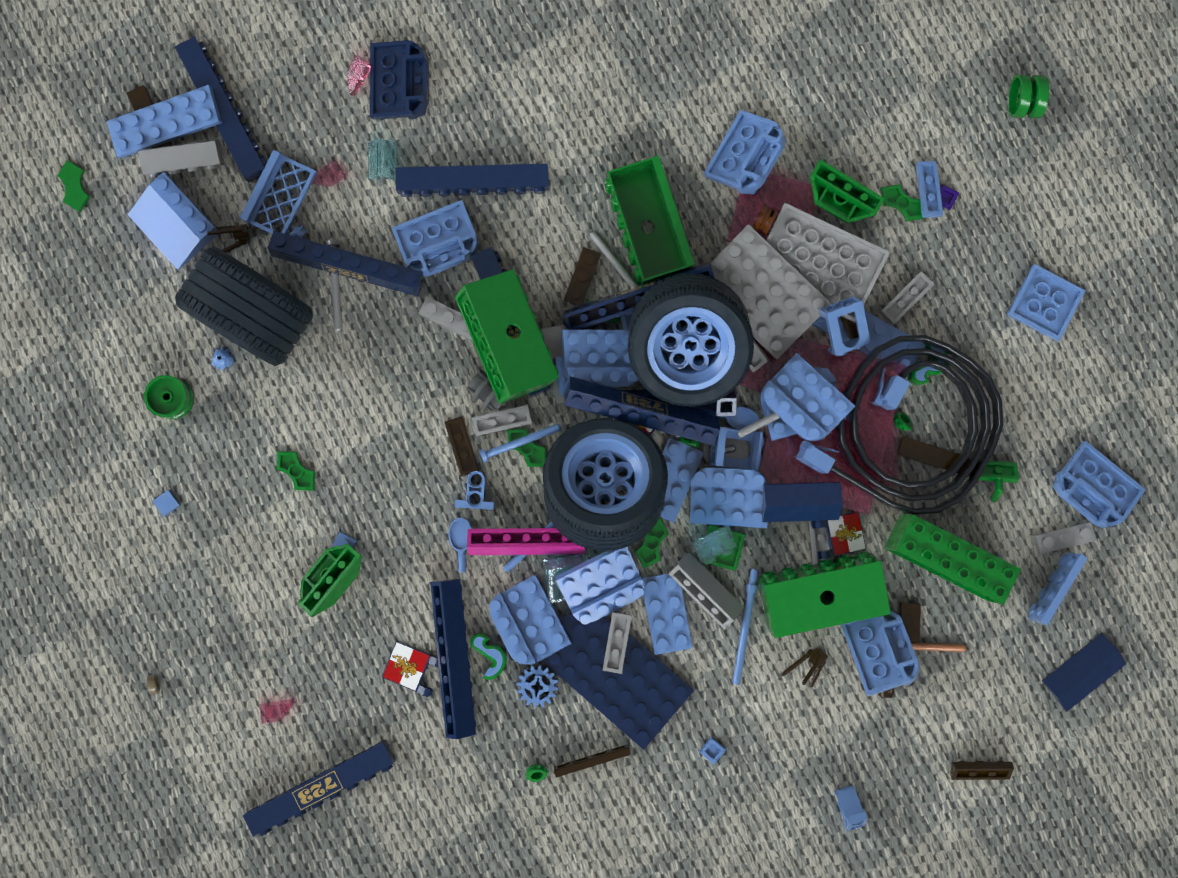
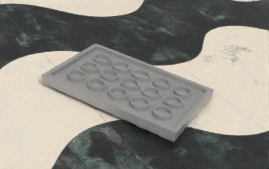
[766,203,890,323]
[710,224,832,360]

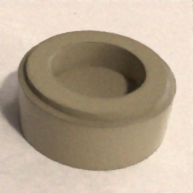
[147,674,160,695]

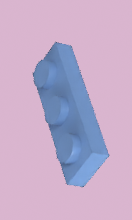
[916,161,943,218]

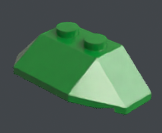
[810,159,885,224]
[298,544,362,617]

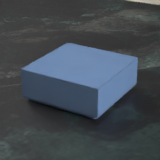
[153,490,181,517]
[699,736,726,764]

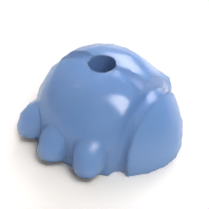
[211,347,234,371]

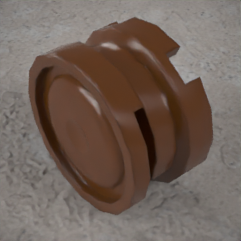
[753,204,778,235]

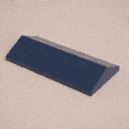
[762,482,843,522]
[1042,633,1126,712]

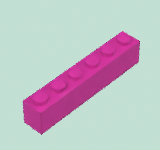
[467,528,585,555]

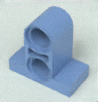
[455,471,495,510]
[834,785,868,832]

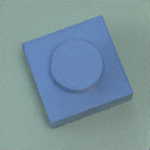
[332,532,358,548]

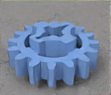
[516,664,559,708]

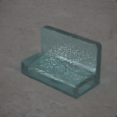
[368,138,398,180]

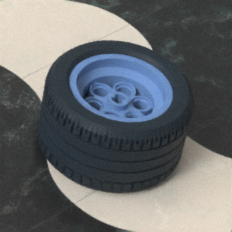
[175,246,313,366]
[628,273,754,407]
[543,418,668,551]

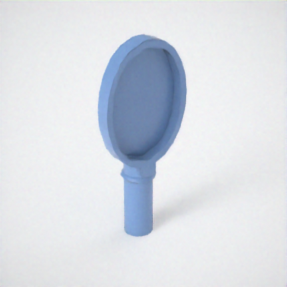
[710,407,759,430]
[448,518,472,572]

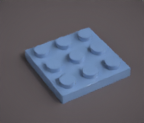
[1006,264,1086,341]

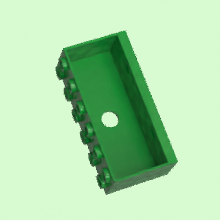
[604,155,695,285]
[455,269,559,405]
[883,514,1021,605]
[758,551,891,638]

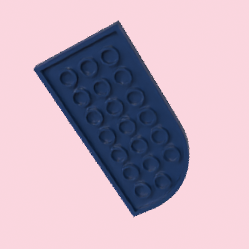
[542,613,694,750]

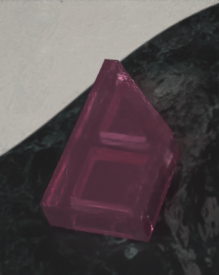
[347,55,372,96]
[312,160,346,187]
[259,698,296,724]

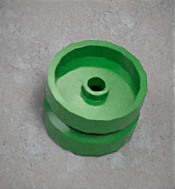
[1009,75,1049,118]
[144,375,195,419]

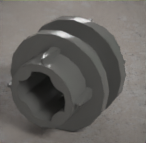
[467,370,507,413]

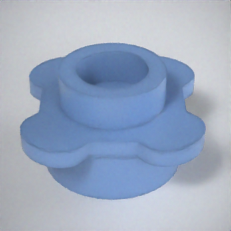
[290,225,307,238]

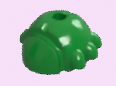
[893,411,913,431]
[526,764,549,782]

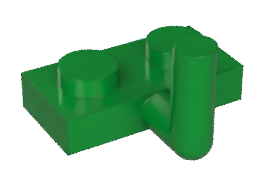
[979,461,1019,502]

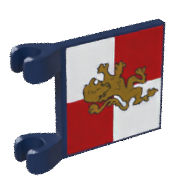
[811,511,866,559]
[382,641,439,697]

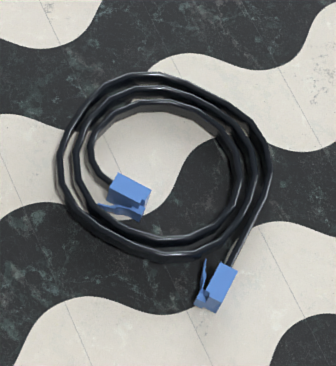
[796,335,1004,515]

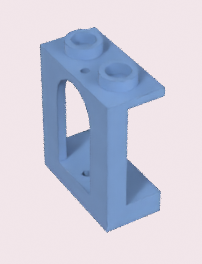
[819,296,871,356]
[709,427,764,470]

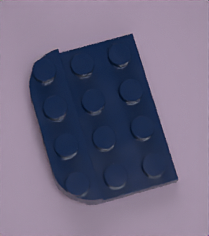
[370,40,429,120]

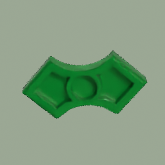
[57,160,90,213]
[880,184,925,222]
[507,429,546,467]
[277,451,316,491]
[635,517,669,569]

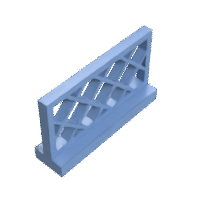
[240,150,317,234]

